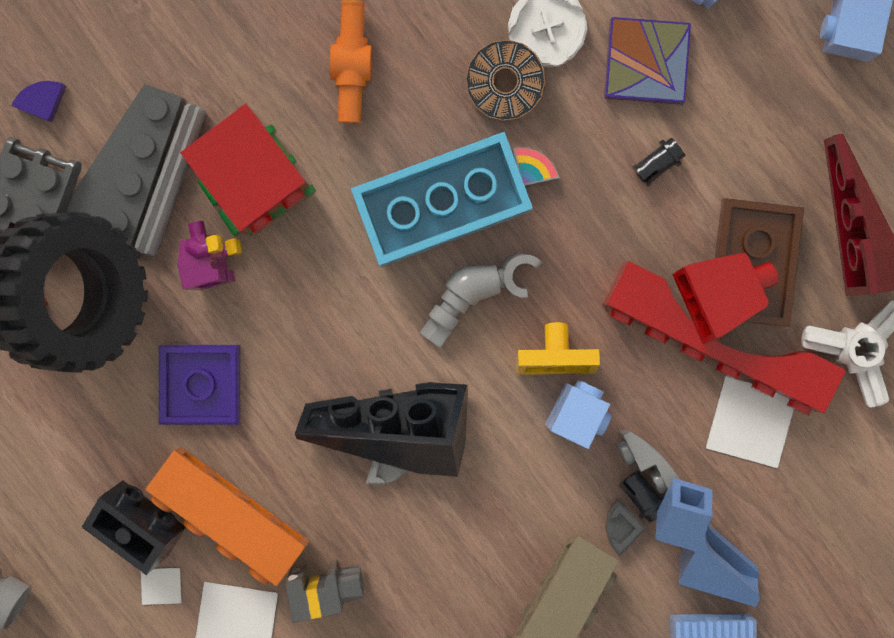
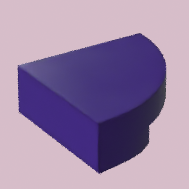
[11,81,67,123]

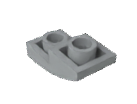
[617,429,680,494]

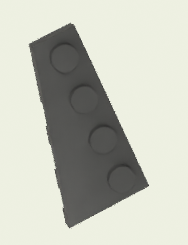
[65,84,185,246]

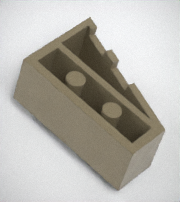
[505,535,619,638]

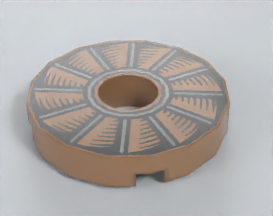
[466,39,546,121]

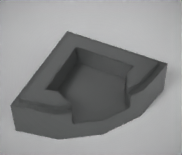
[605,499,646,556]

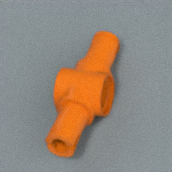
[330,0,372,124]

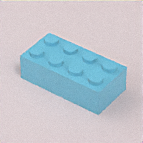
[351,132,533,268]

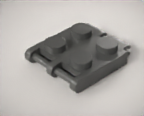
[0,137,82,233]

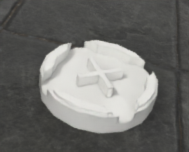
[508,0,588,68]

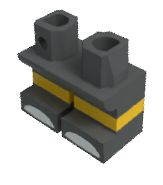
[285,560,364,623]

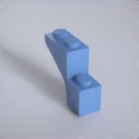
[656,478,760,607]

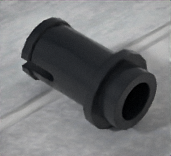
[632,138,686,187]
[618,470,664,523]

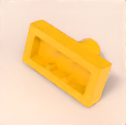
[516,322,600,375]

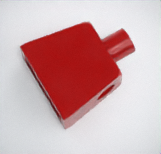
[672,253,779,345]

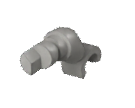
[419,252,543,348]

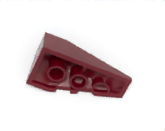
[824,134,894,296]

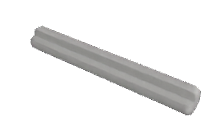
[135,104,207,256]

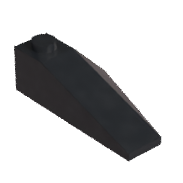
[295,382,468,477]

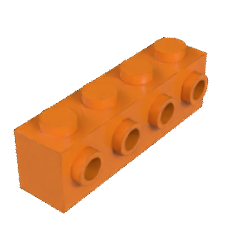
[145,447,310,586]

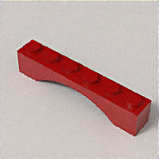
[603,261,846,416]

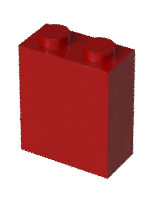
[180,103,309,235]

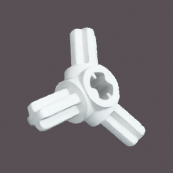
[801,300,894,407]

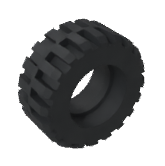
[0,212,148,373]

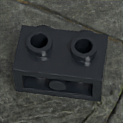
[82,480,186,575]

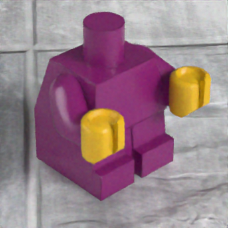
[178,221,242,291]

